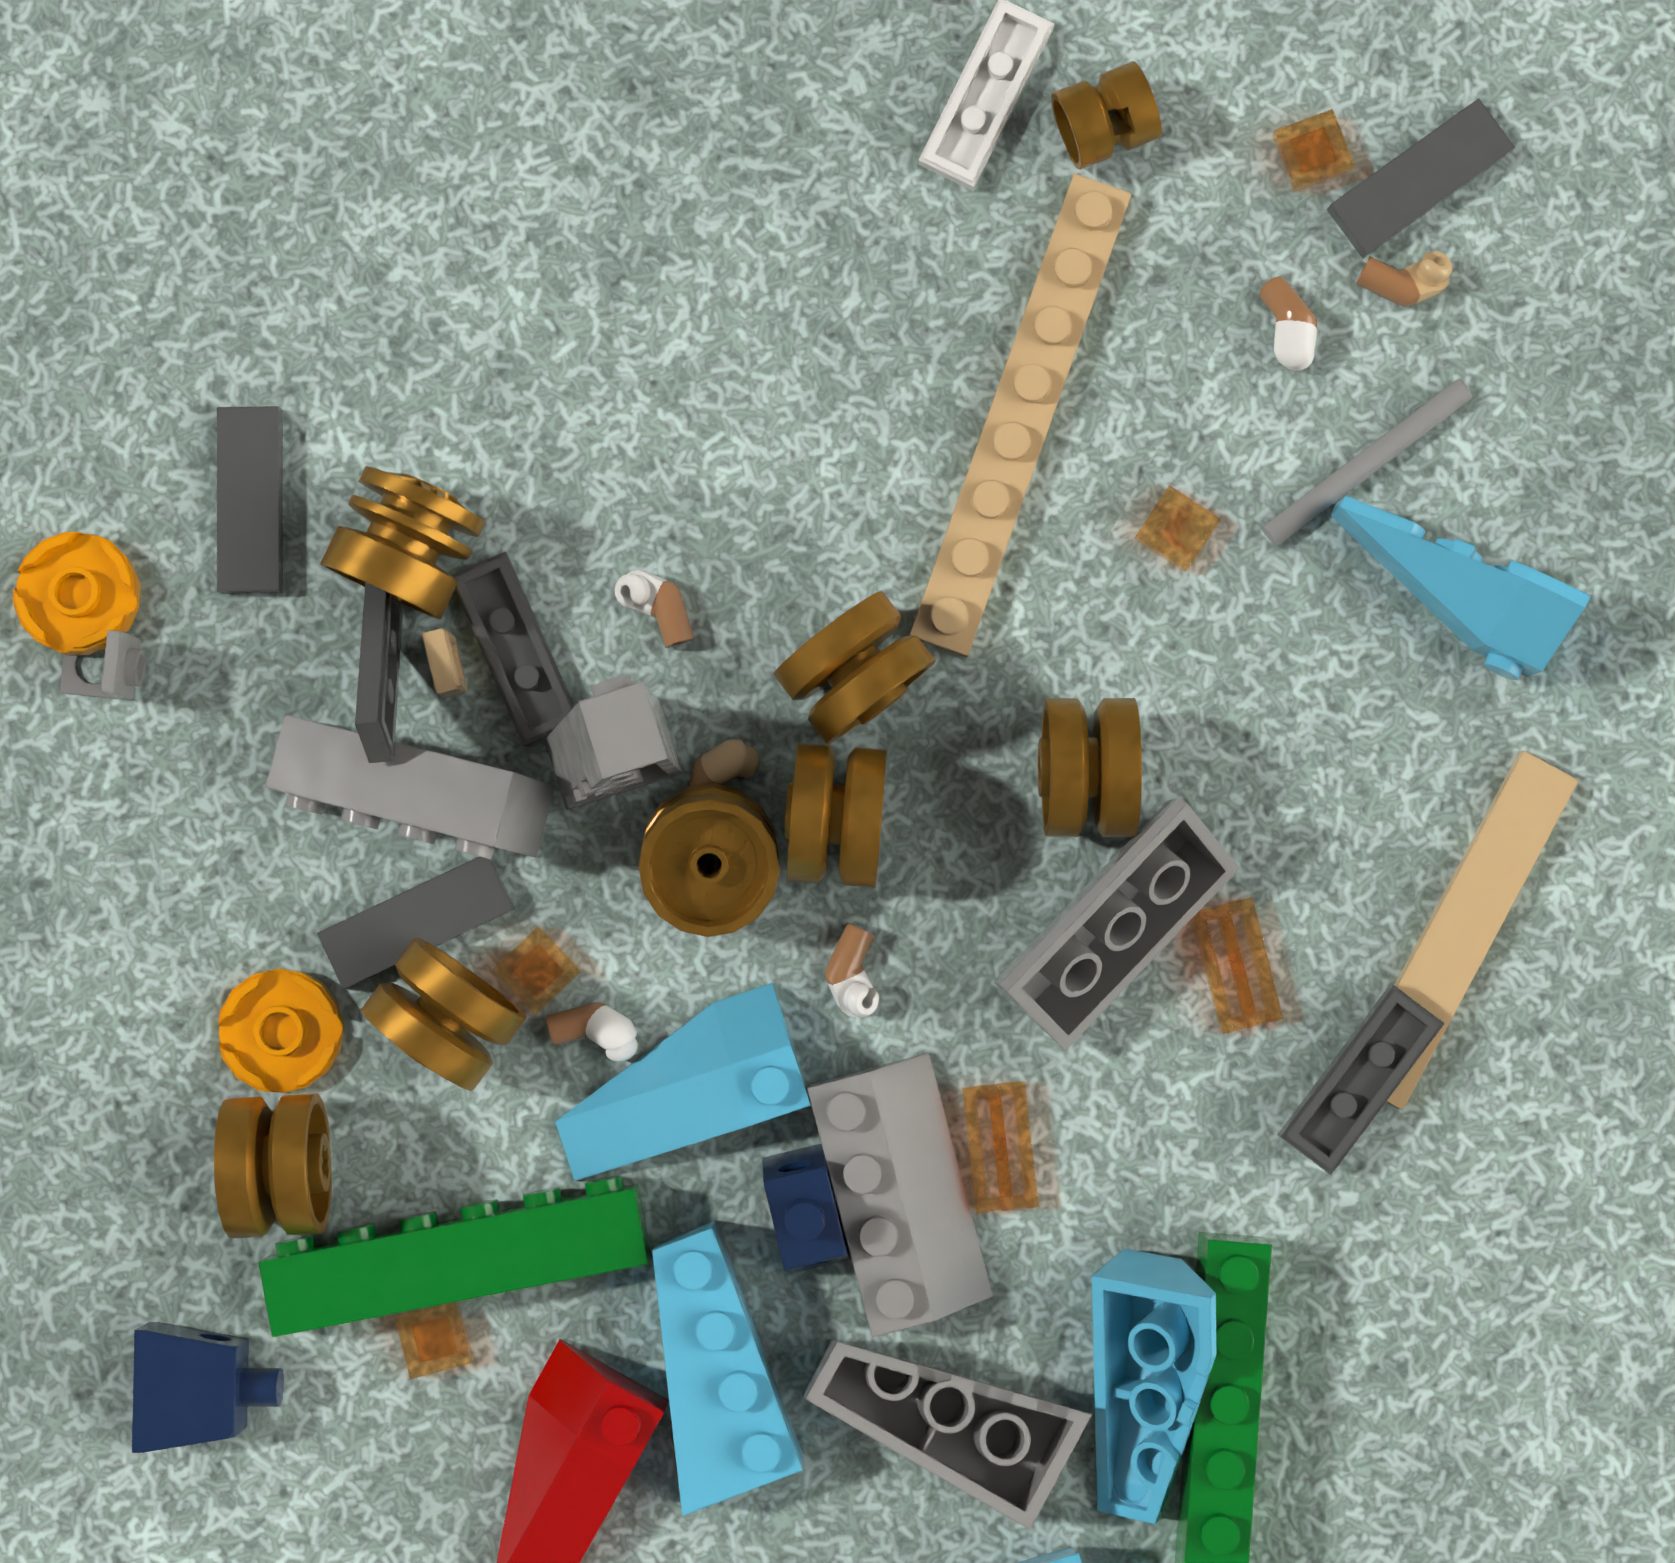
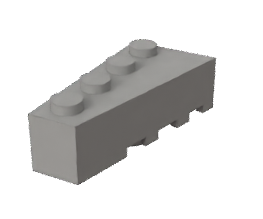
[265,714,555,860]
[801,1339,1092,1530]

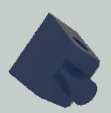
[762,1143,851,1274]
[132,1322,284,1453]

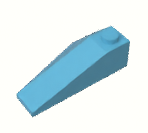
[1330,495,1591,680]
[555,983,811,1181]
[1091,1249,1217,1524]

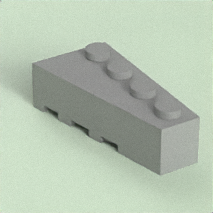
[545,675,683,810]

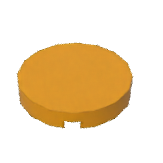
[12,532,141,655]
[218,968,344,1093]

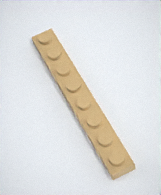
[909,173,1132,658]

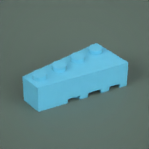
[652,1220,804,1516]

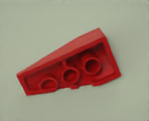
[496,1339,669,1563]

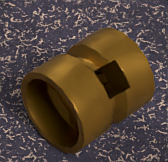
[1051,61,1162,170]

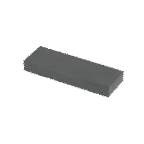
[1327,98,1515,259]
[217,406,283,594]
[452,552,575,747]
[355,582,403,763]
[317,857,515,990]
[1277,985,1445,1175]

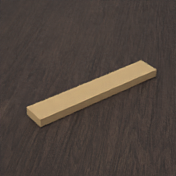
[1386,751,1579,1110]

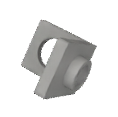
[60,630,146,701]

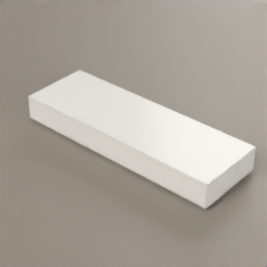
[918,0,1054,191]

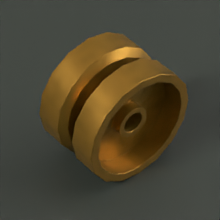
[773,590,936,745]
[1037,698,1142,837]
[784,743,887,888]
[638,782,780,937]
[361,937,527,1091]
[214,1093,332,1239]

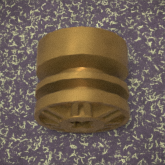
[320,466,486,619]

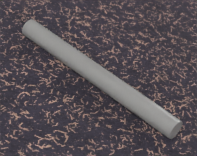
[1261,379,1472,547]

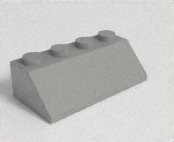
[994,797,1240,1051]
[807,1053,993,1338]

